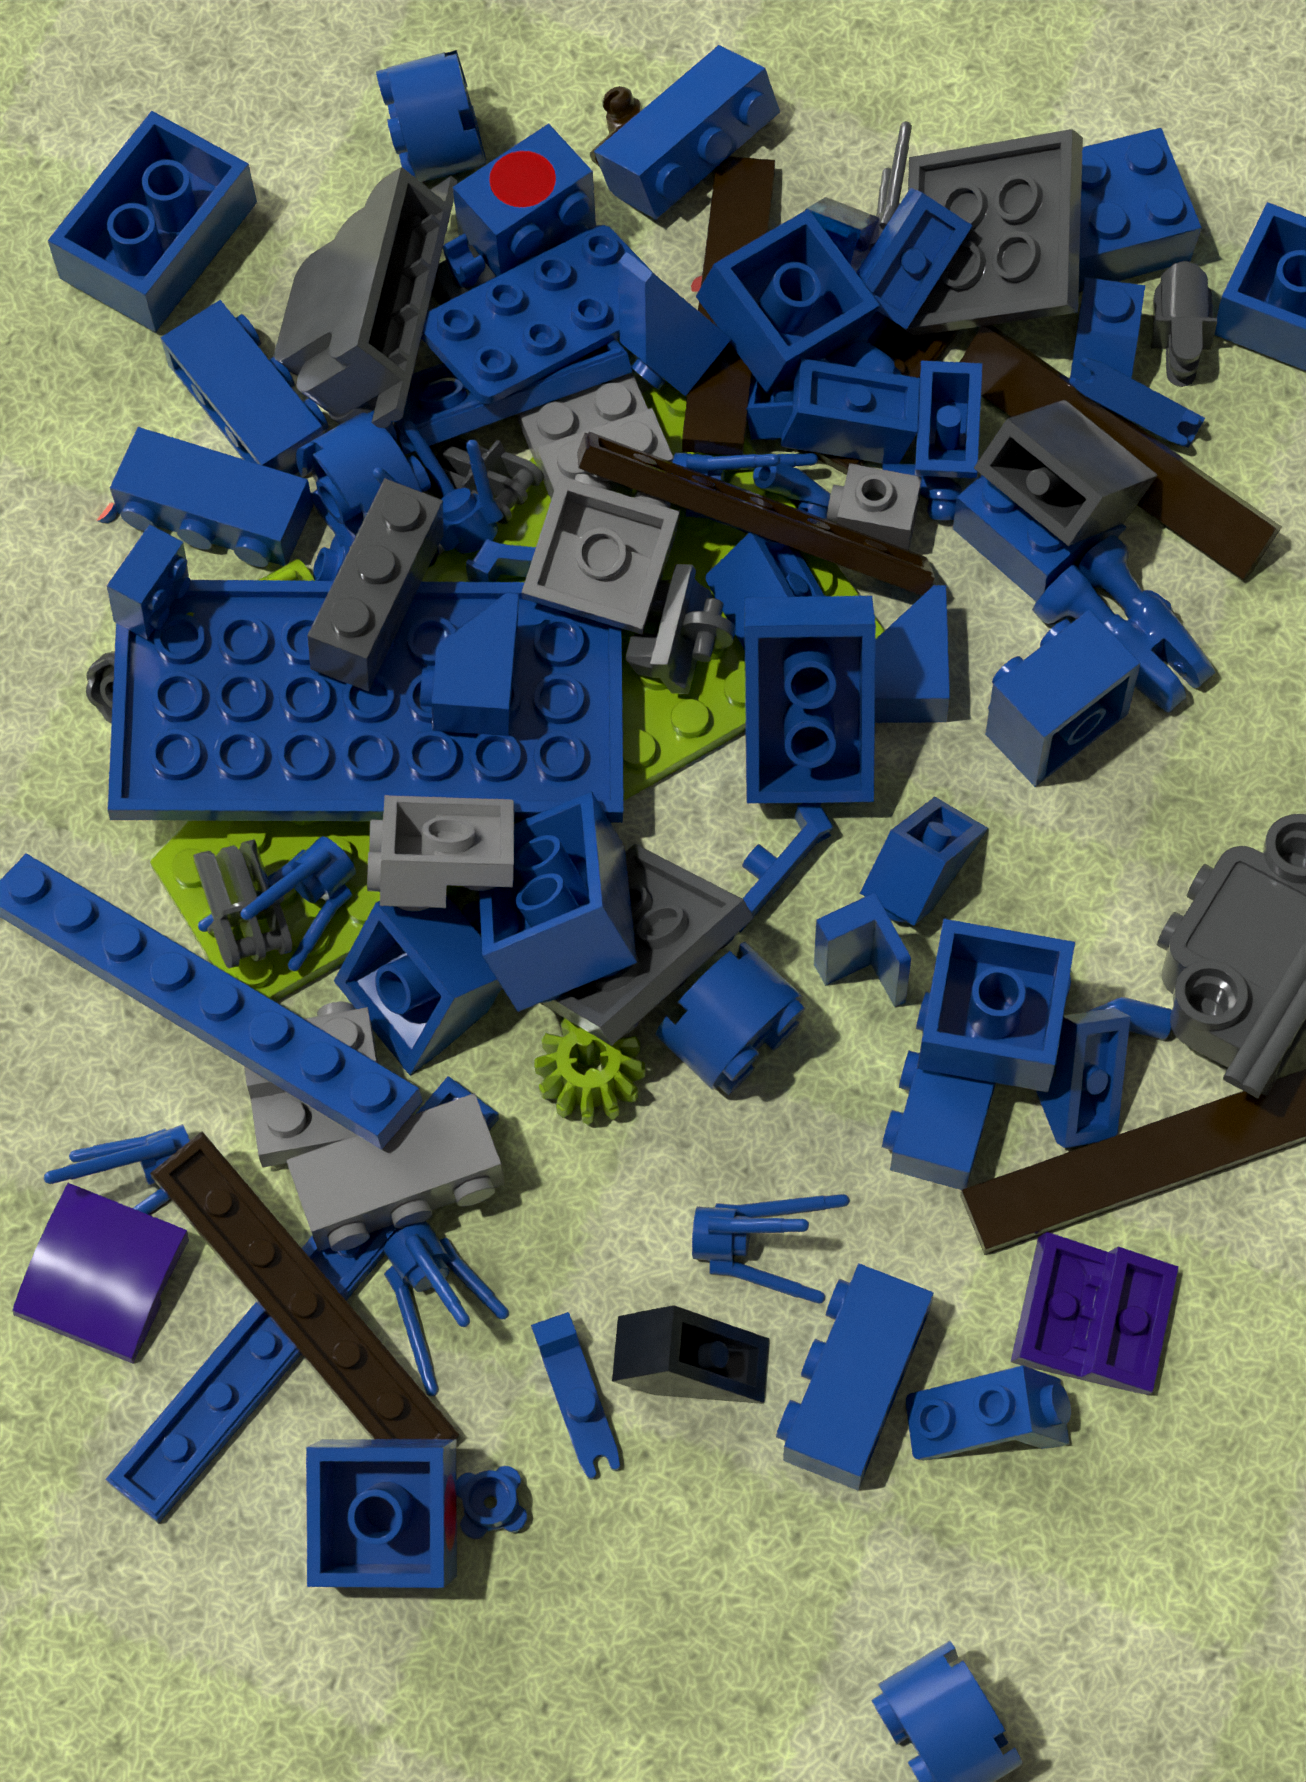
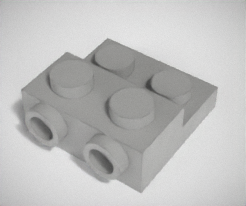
[517,373,674,499]
[521,474,680,635]
[367,795,514,911]
[244,1002,378,1168]

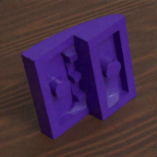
[12,1183,189,1364]
[1010,1232,1179,1395]

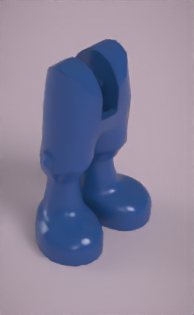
[1032,535,1216,713]

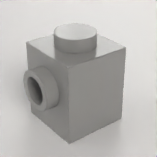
[827,463,922,550]

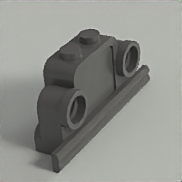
[274,167,458,428]
[1157,814,1306,1098]

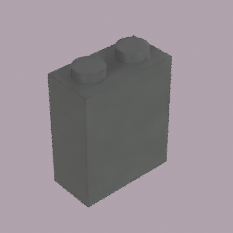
[974,400,1158,546]

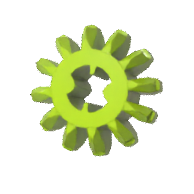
[534,1018,645,1125]

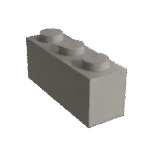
[286,1093,505,1251]

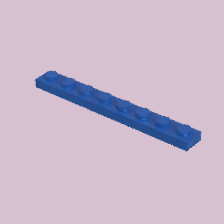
[0,853,423,1150]

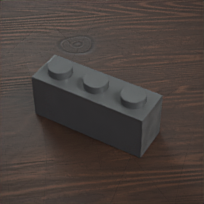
[307,478,444,692]

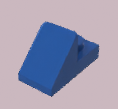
[1036,1008,1131,1148]

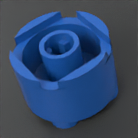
[376,50,486,183]
[296,410,431,547]
[655,942,805,1095]
[871,1640,1023,1782]

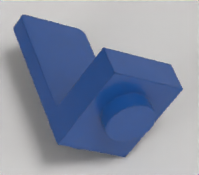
[906,1365,1071,1461]

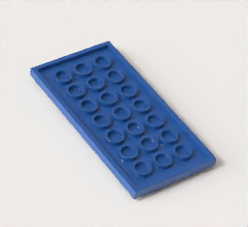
[108,580,623,823]

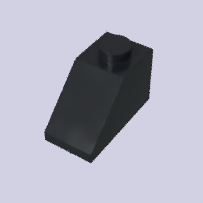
[612,1305,769,1404]

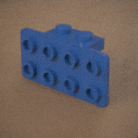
[421,225,652,404]

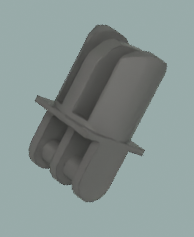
[1151,261,1217,387]
[425,436,544,524]
[193,839,292,968]

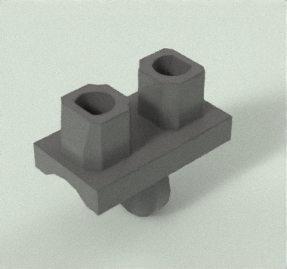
[626,564,736,694]

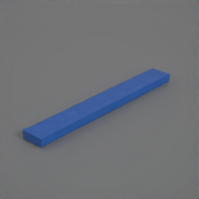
[105,1076,499,1524]

